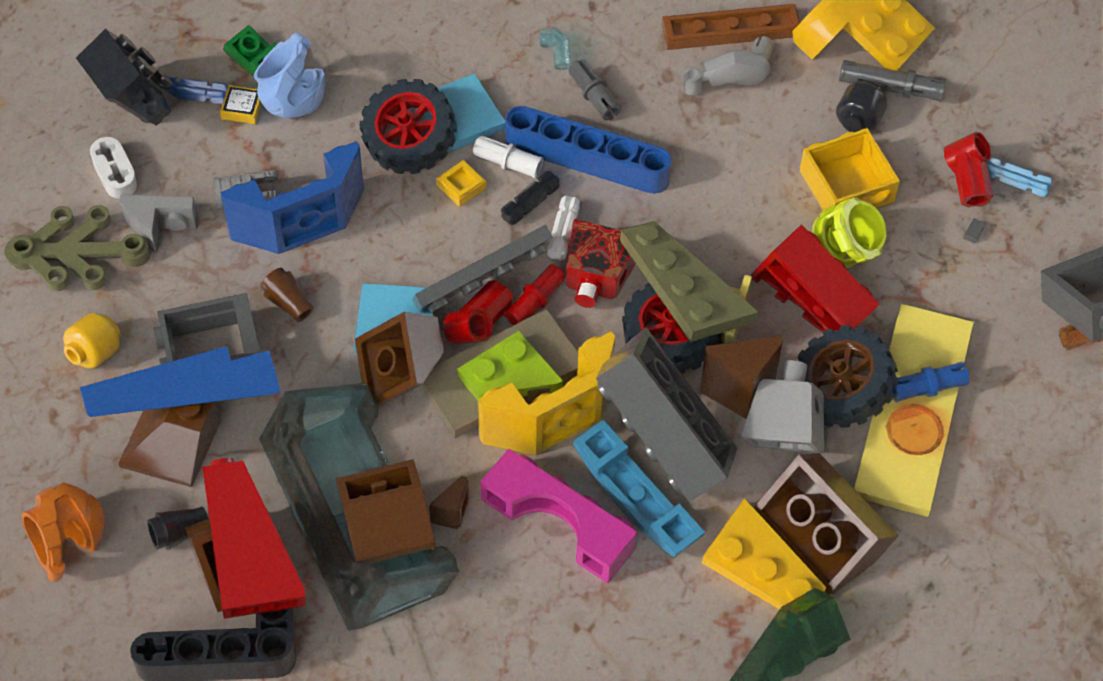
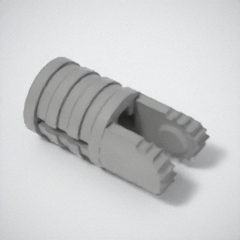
[214,169,282,210]

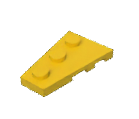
[702,498,826,624]

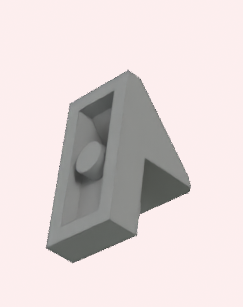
[120,195,198,251]

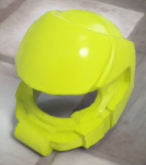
[811,197,886,268]

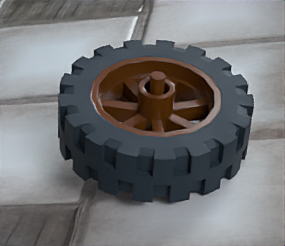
[797,325,898,428]

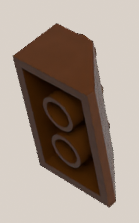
[753,453,898,595]

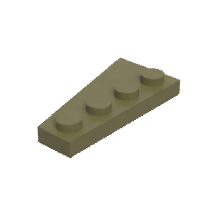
[620,221,759,342]

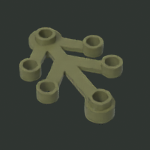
[4,205,150,291]

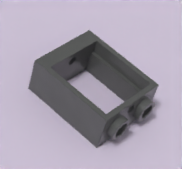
[1041,246,1103,342]
[153,293,260,365]

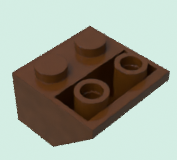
[336,459,436,567]

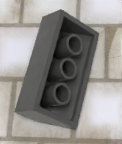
[596,328,737,502]

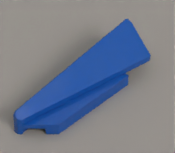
[79,346,280,417]

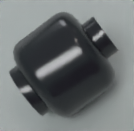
[836,81,887,132]

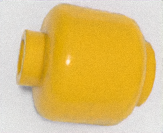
[63,313,121,369]

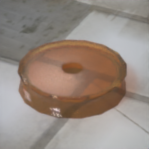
[885,404,944,455]

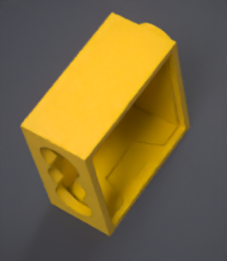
[800,128,900,211]

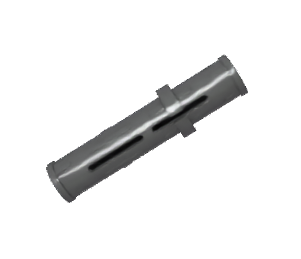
[839,59,946,102]

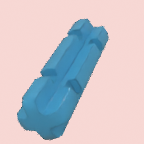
[987,157,1052,197]

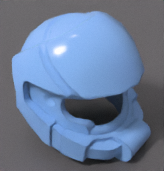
[254,32,326,119]

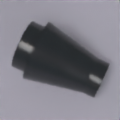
[147,506,208,550]

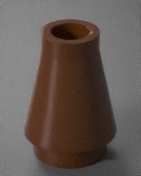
[260,267,314,322]

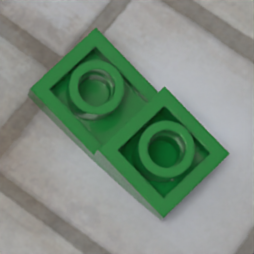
[223,25,277,76]

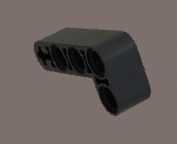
[130,608,297,681]

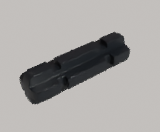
[501,171,560,225]

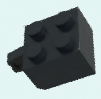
[76,28,178,126]

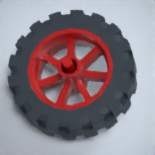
[359,79,457,174]
[622,283,724,373]

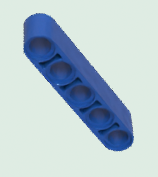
[505,106,671,194]

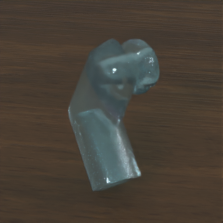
[540,27,571,70]

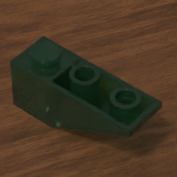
[729,588,851,681]

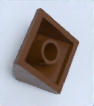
[700,335,783,419]

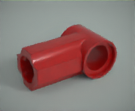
[944,131,994,208]
[443,280,514,344]

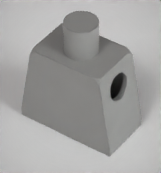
[741,360,824,453]

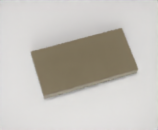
[420,309,578,438]

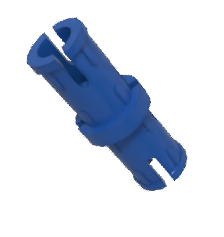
[892,361,970,402]

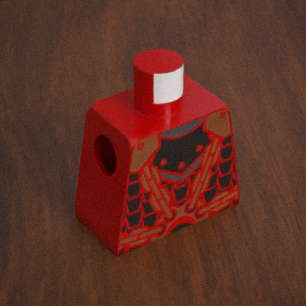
[566,219,636,308]

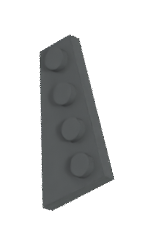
[413,224,553,313]

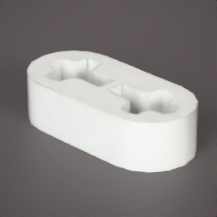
[90,137,137,199]

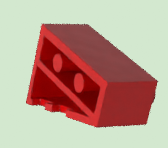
[750,224,880,332]

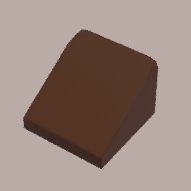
[429,476,469,529]

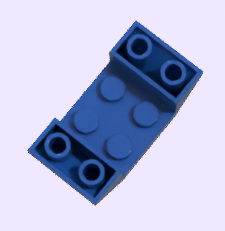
[220,141,364,254]

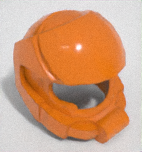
[21,482,105,582]

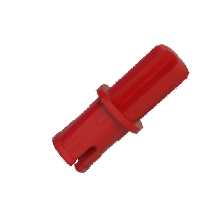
[504,264,565,326]

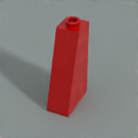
[202,458,306,619]

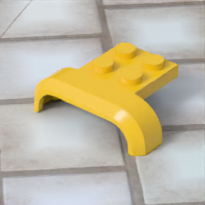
[792,0,935,71]

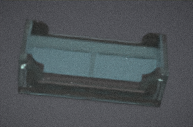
[259,383,460,631]

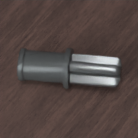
[569,59,622,121]

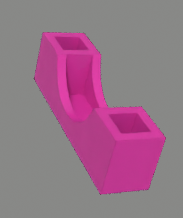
[480,449,637,584]

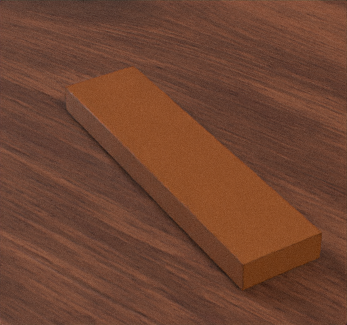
[662,4,800,50]

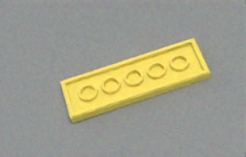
[854,304,974,517]

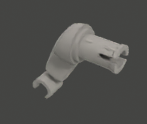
[683,36,775,95]

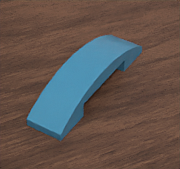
[573,420,705,558]

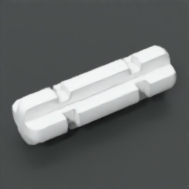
[547,195,580,261]

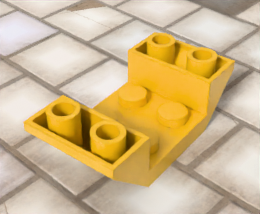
[478,331,615,456]

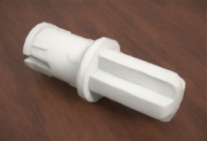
[473,136,544,179]

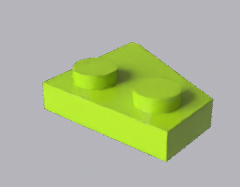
[457,331,563,400]

